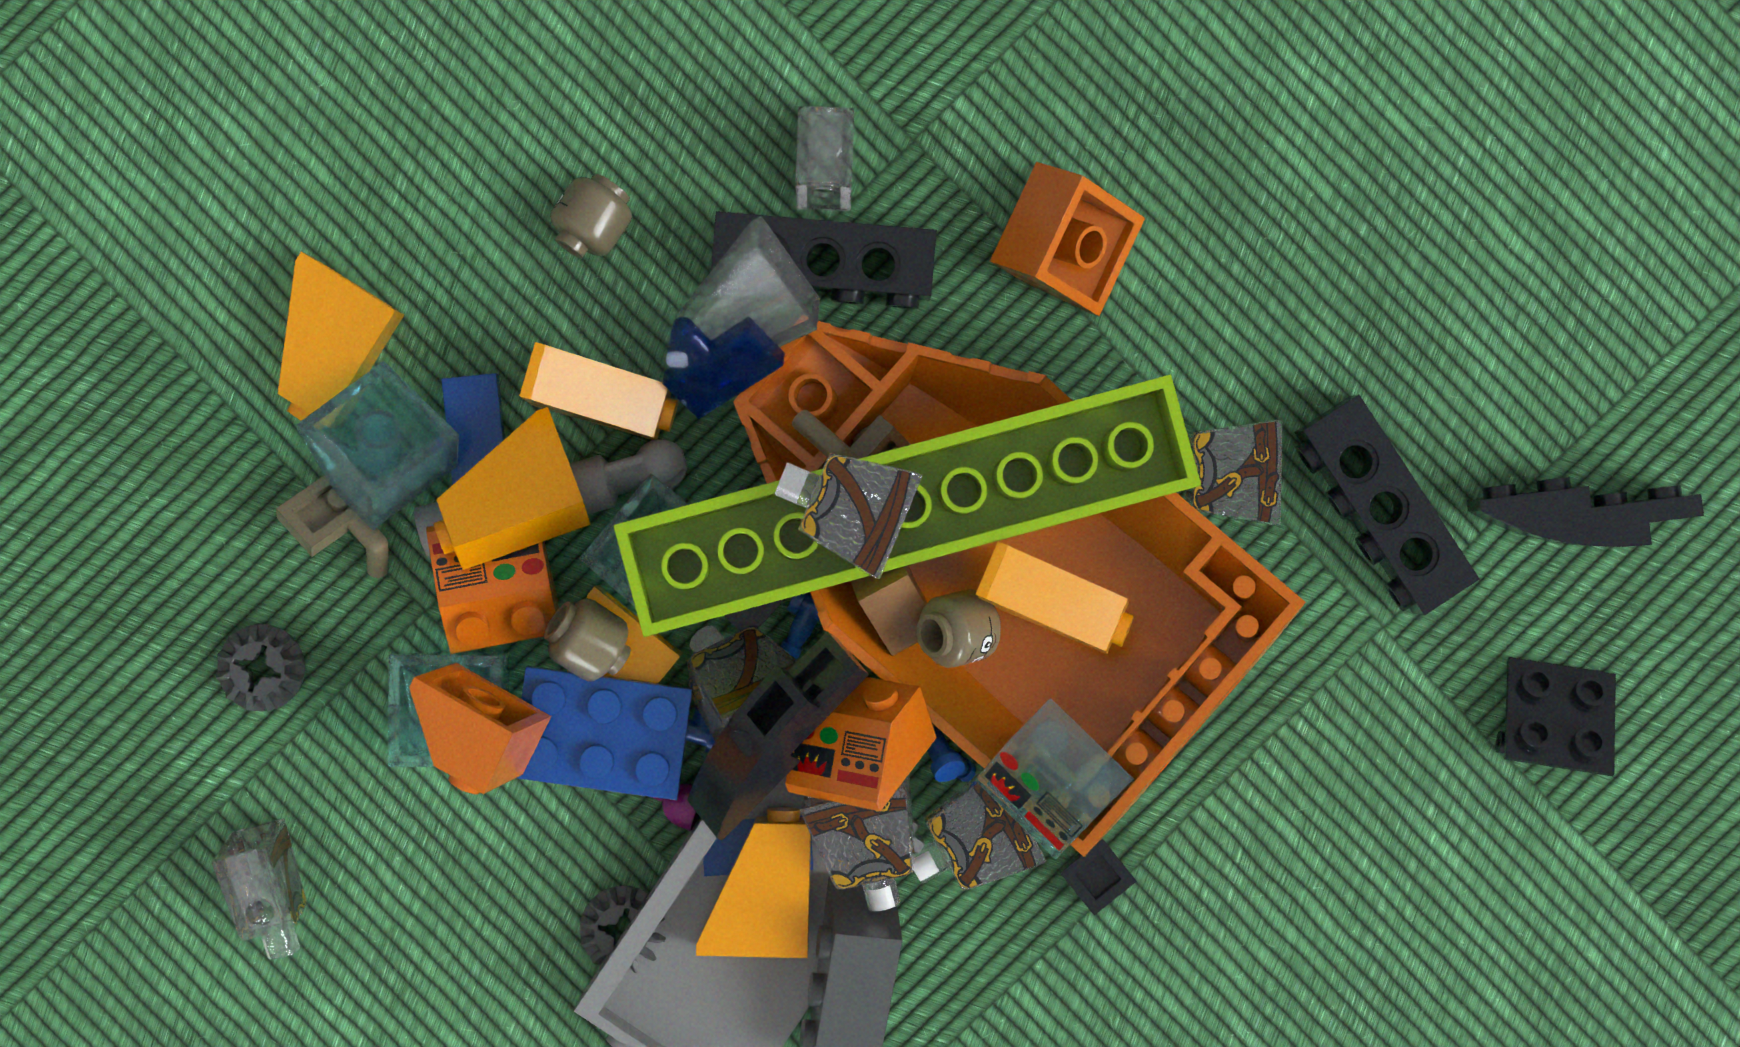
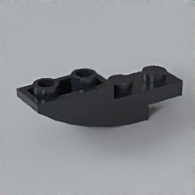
[1467,477,1704,547]
[687,631,869,840]

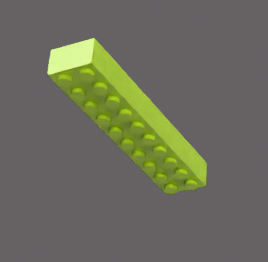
[613,374,1201,637]

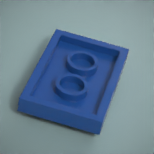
[517,665,693,800]

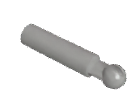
[414,439,688,560]

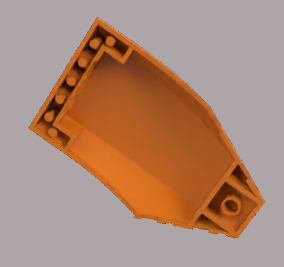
[733,318,1306,857]

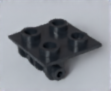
[1495,657,1616,777]

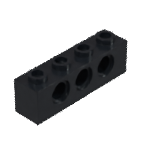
[710,211,937,309]
[1294,394,1480,616]

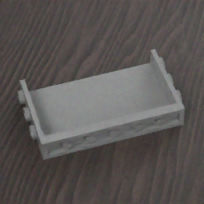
[574,776,925,1047]

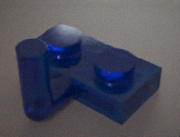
[662,316,785,419]

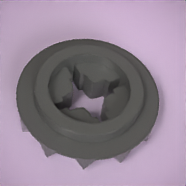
[216,624,305,711]
[580,886,666,973]

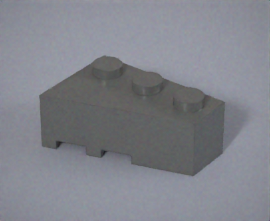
[800,875,903,1047]

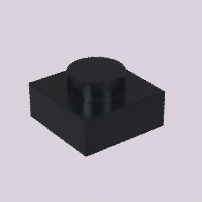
[1058,838,1137,916]

